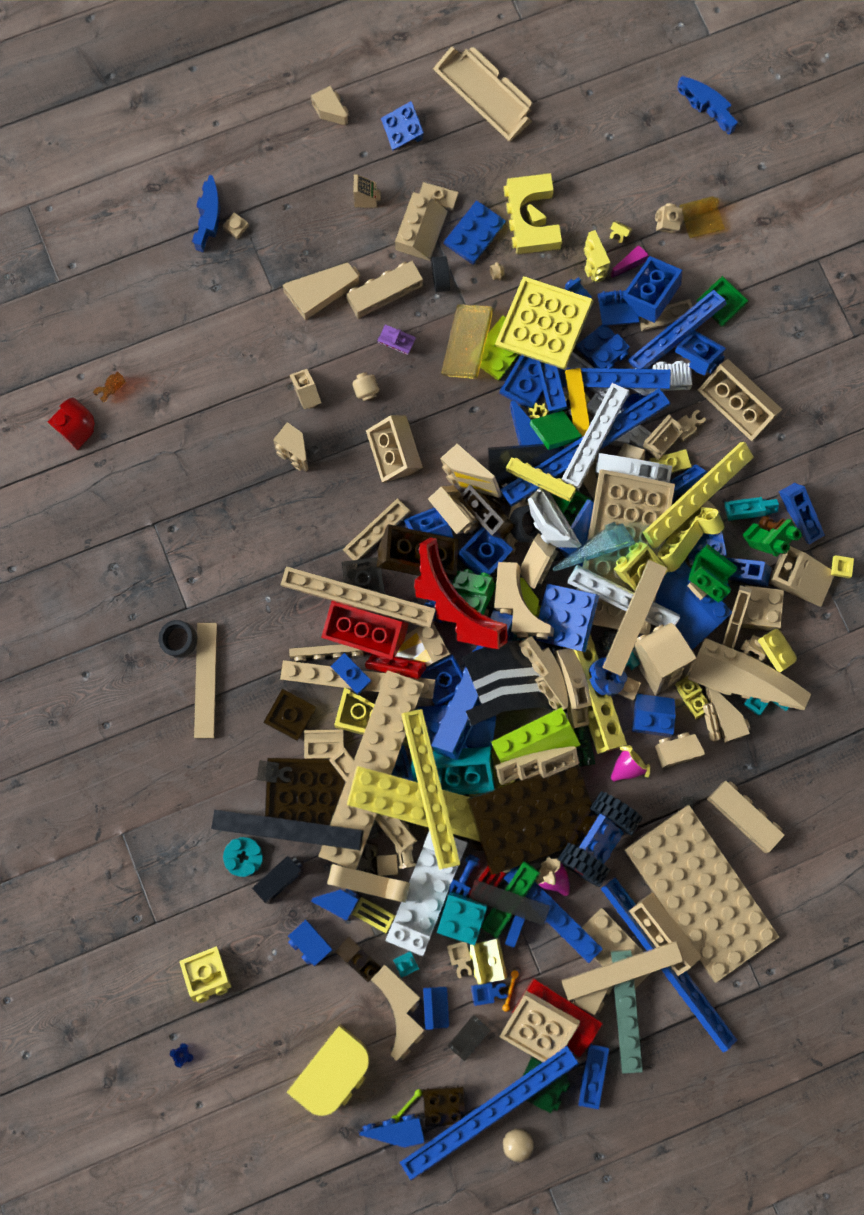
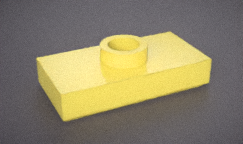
[649,449,692,474]

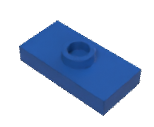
[330,653,372,695]

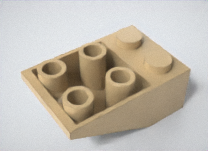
[769,546,834,607]

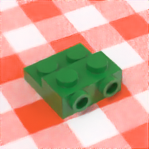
[452,569,496,615]

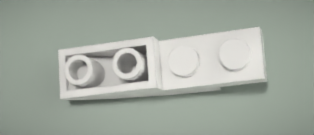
[595,453,672,483]

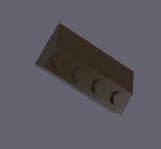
[377,524,459,580]

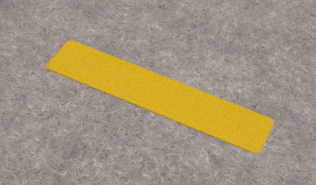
[565,368,590,438]

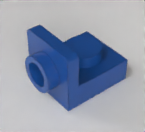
[564,277,592,299]

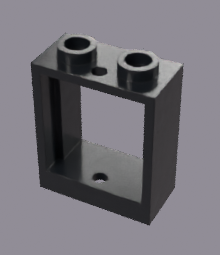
[252,856,303,904]

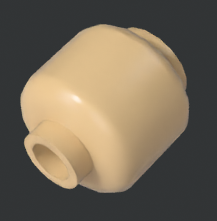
[352,372,379,401]

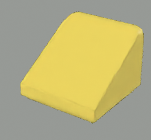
[526,204,547,227]

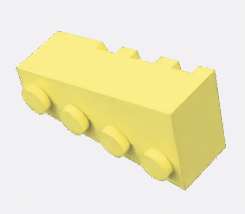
[334,687,409,747]

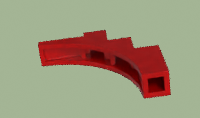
[414,538,508,649]

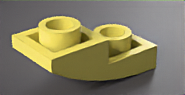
[675,676,709,719]

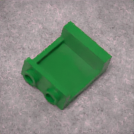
[688,544,737,603]

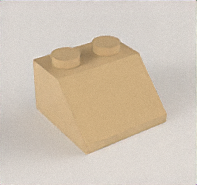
[655,732,705,768]

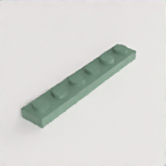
[611,949,642,1074]

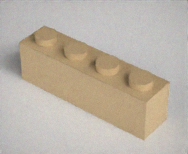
[347,261,423,319]
[707,781,784,853]
[629,892,702,976]

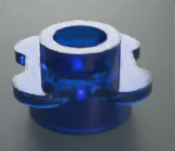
[170,1043,193,1068]

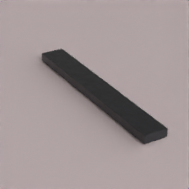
[211,810,364,851]

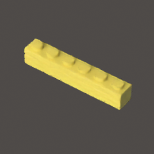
[506,457,576,502]

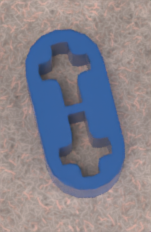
[505,909,527,948]

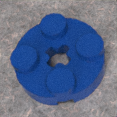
[589,657,627,696]

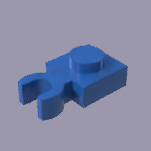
[471,982,508,1006]

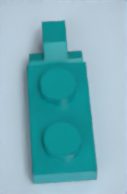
[724,497,779,521]

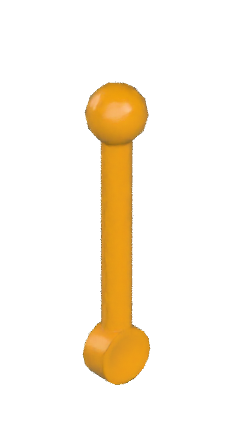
[502,970,519,1012]

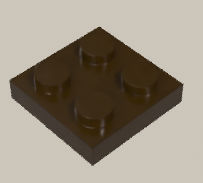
[263,689,316,742]

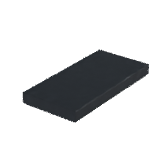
[488,444,564,485]

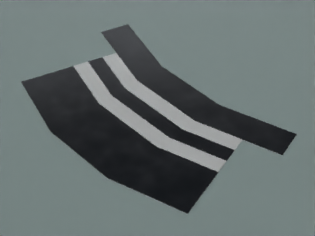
[462,640,568,726]

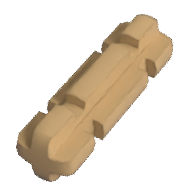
[703,703,721,741]

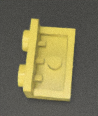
[470,939,507,985]

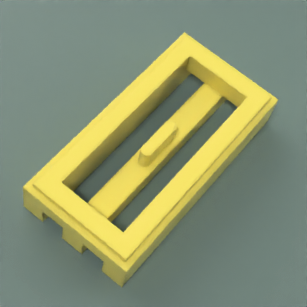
[352,897,396,934]

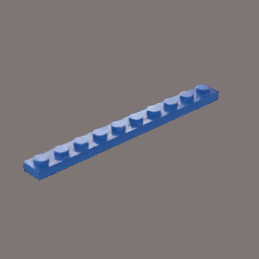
[501,388,670,507]
[601,877,737,1053]
[400,1046,579,1181]

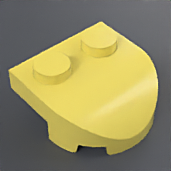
[758,629,797,672]

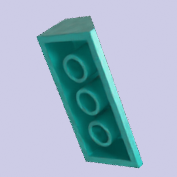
[411,747,495,795]

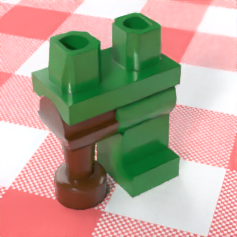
[743,515,802,557]

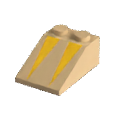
[440,444,502,498]
[395,621,450,667]

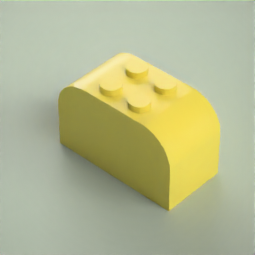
[287,1024,370,1116]

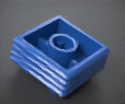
[420,655,463,706]

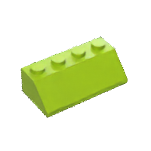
[491,707,580,763]

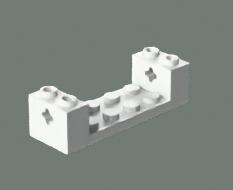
[386,830,467,956]

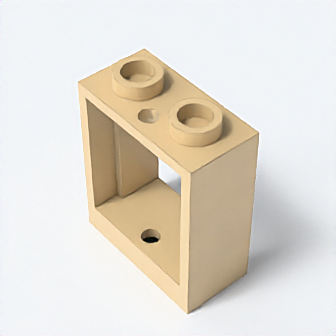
[428,485,479,534]

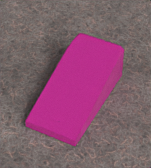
[611,246,648,278]

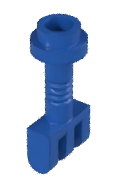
[448,854,480,897]

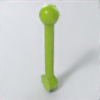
[391,1089,423,1123]

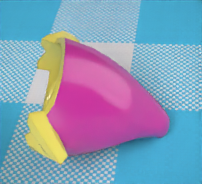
[611,745,650,782]

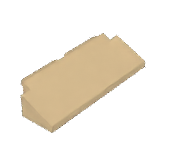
[433,46,532,141]

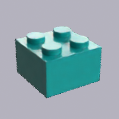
[437,892,488,945]

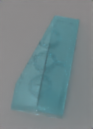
[553,522,635,571]

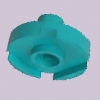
[223,837,263,877]

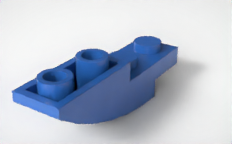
[677,76,738,135]
[192,175,220,252]

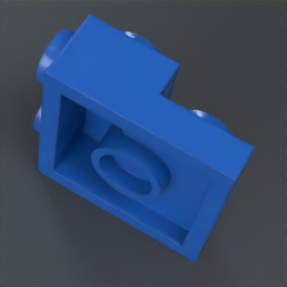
[576,325,630,369]
[675,330,726,376]

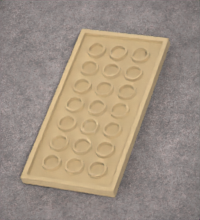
[579,469,675,635]
[624,805,779,983]

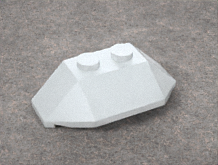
[528,488,581,548]

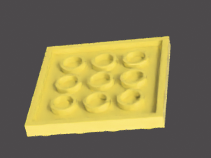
[495,276,593,370]

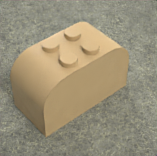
[633,623,696,696]

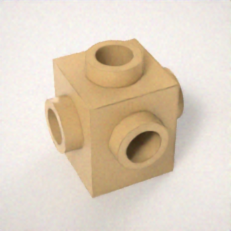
[655,204,683,233]
[740,635,768,662]

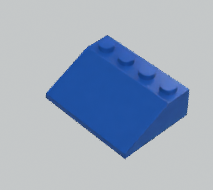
[655,561,732,650]

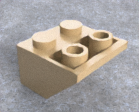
[273,422,308,472]
[520,533,559,589]

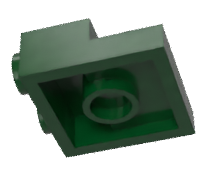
[522,1057,570,1113]

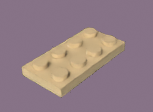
[581,908,650,988]

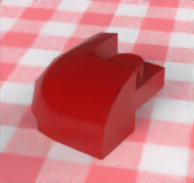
[47,397,95,450]

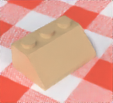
[395,192,448,261]
[366,415,423,483]

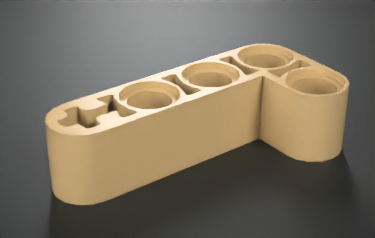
[327,864,410,903]

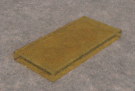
[441,304,493,378]

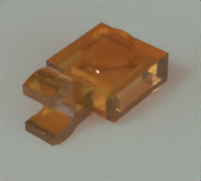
[93,371,126,402]

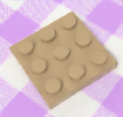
[500,991,580,1062]

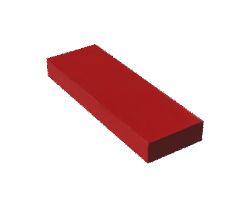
[365,654,426,679]

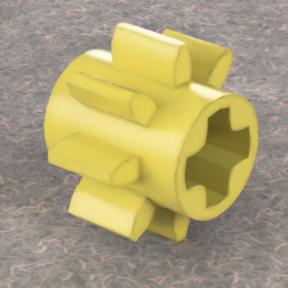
[528,403,549,420]

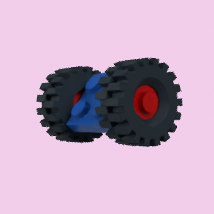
[558,791,643,887]

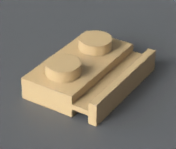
[304,729,344,759]

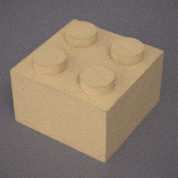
[740,586,784,631]

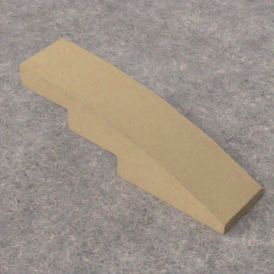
[495,746,579,785]

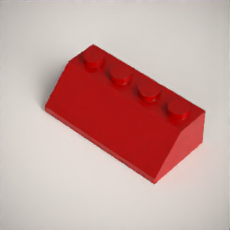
[321,601,409,660]
[512,979,603,1057]

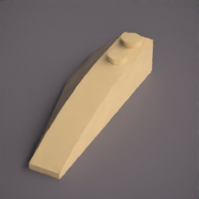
[688,638,811,710]

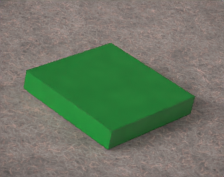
[696,276,749,327]
[530,411,582,450]

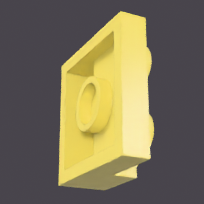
[584,230,610,283]
[614,542,668,591]
[179,946,231,1003]

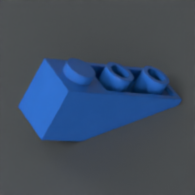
[359,1114,424,1148]

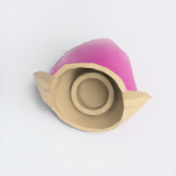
[535,857,570,896]

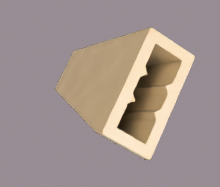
[283,262,360,320]

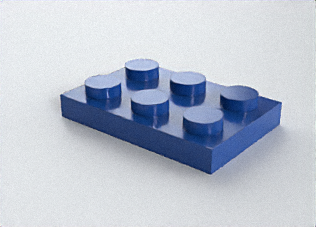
[444,200,506,265]

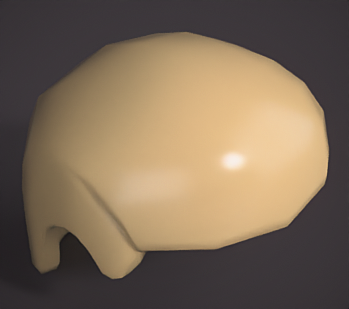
[503,1129,533,1162]

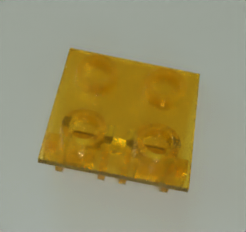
[679,196,725,239]

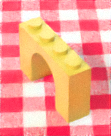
[504,173,562,255]

